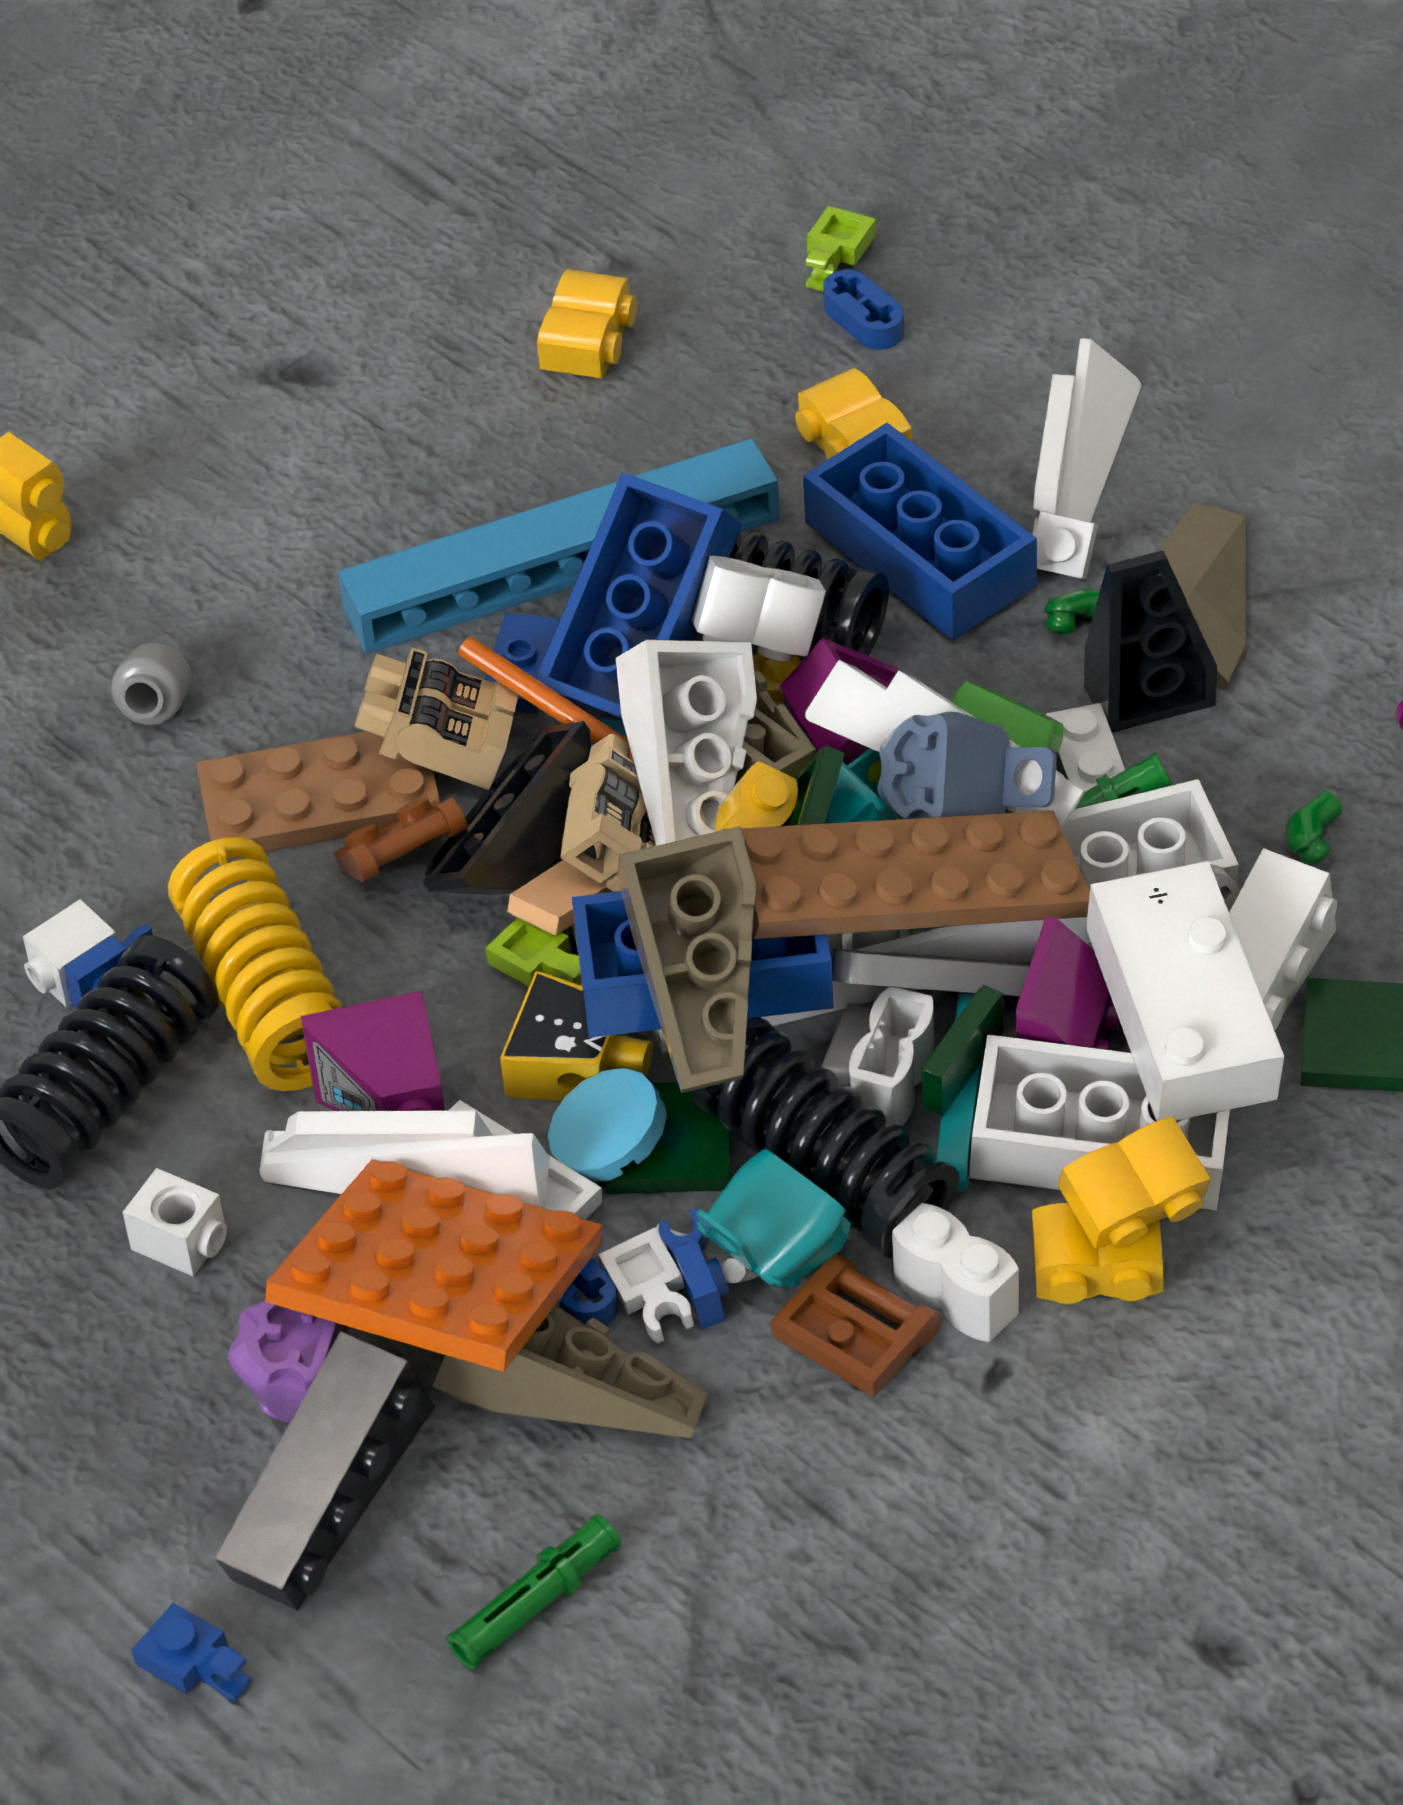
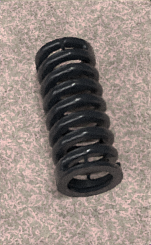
[729,532,889,656]
[0,935,219,1189]
[692,1017,959,1259]

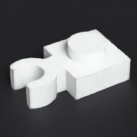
[598,1227,694,1344]

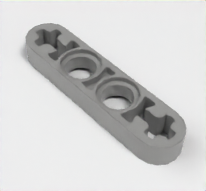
[832,949,1030,996]

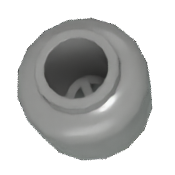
[111,642,193,726]

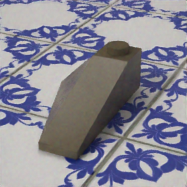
[1157,502,1246,690]
[617,826,756,1093]
[432,1297,708,1438]

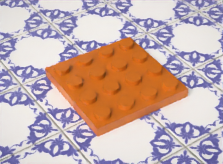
[265,1159,602,1372]

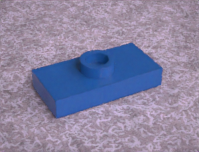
[485,613,560,714]

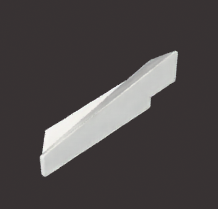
[1033,338,1141,536]
[805,660,1085,828]
[259,1111,550,1208]

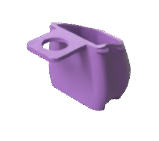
[228,1298,349,1423]

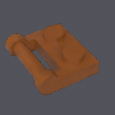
[333,797,468,882]
[771,1253,942,1397]

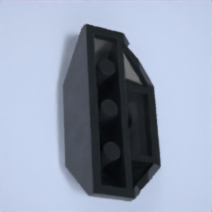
[423,721,590,895]

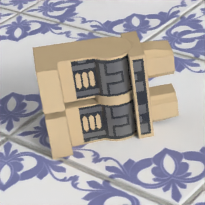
[354,647,518,790]
[560,734,656,892]

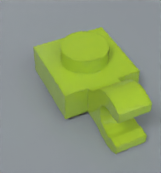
[806,206,876,292]
[485,917,582,987]

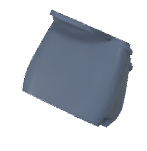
[878,712,1057,819]

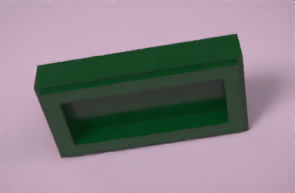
[921,985,1003,1116]

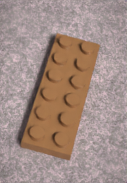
[723,811,1090,939]

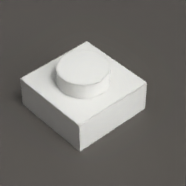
[1035,512,1098,579]

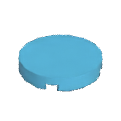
[548,1068,667,1182]

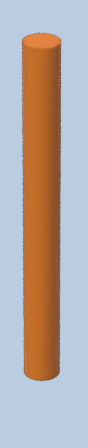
[458,636,633,761]

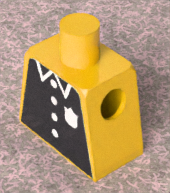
[500,971,653,1101]

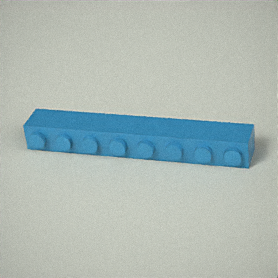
[337,438,780,654]

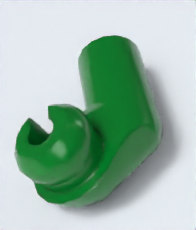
[1044,589,1100,635]
[1285,791,1342,866]

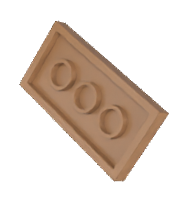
[196,731,440,852]

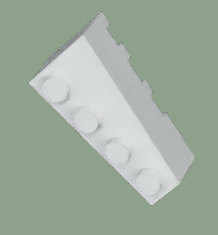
[1229,848,1337,1031]

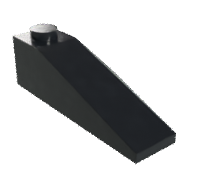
[1084,550,1218,733]

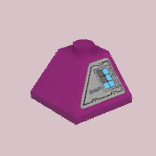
[301,991,445,1111]

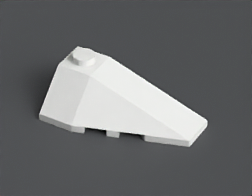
[616,640,757,846]

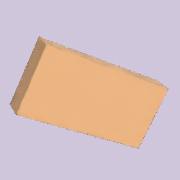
[507,860,613,935]

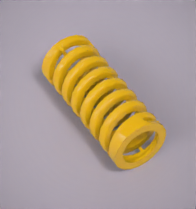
[168,837,343,1091]

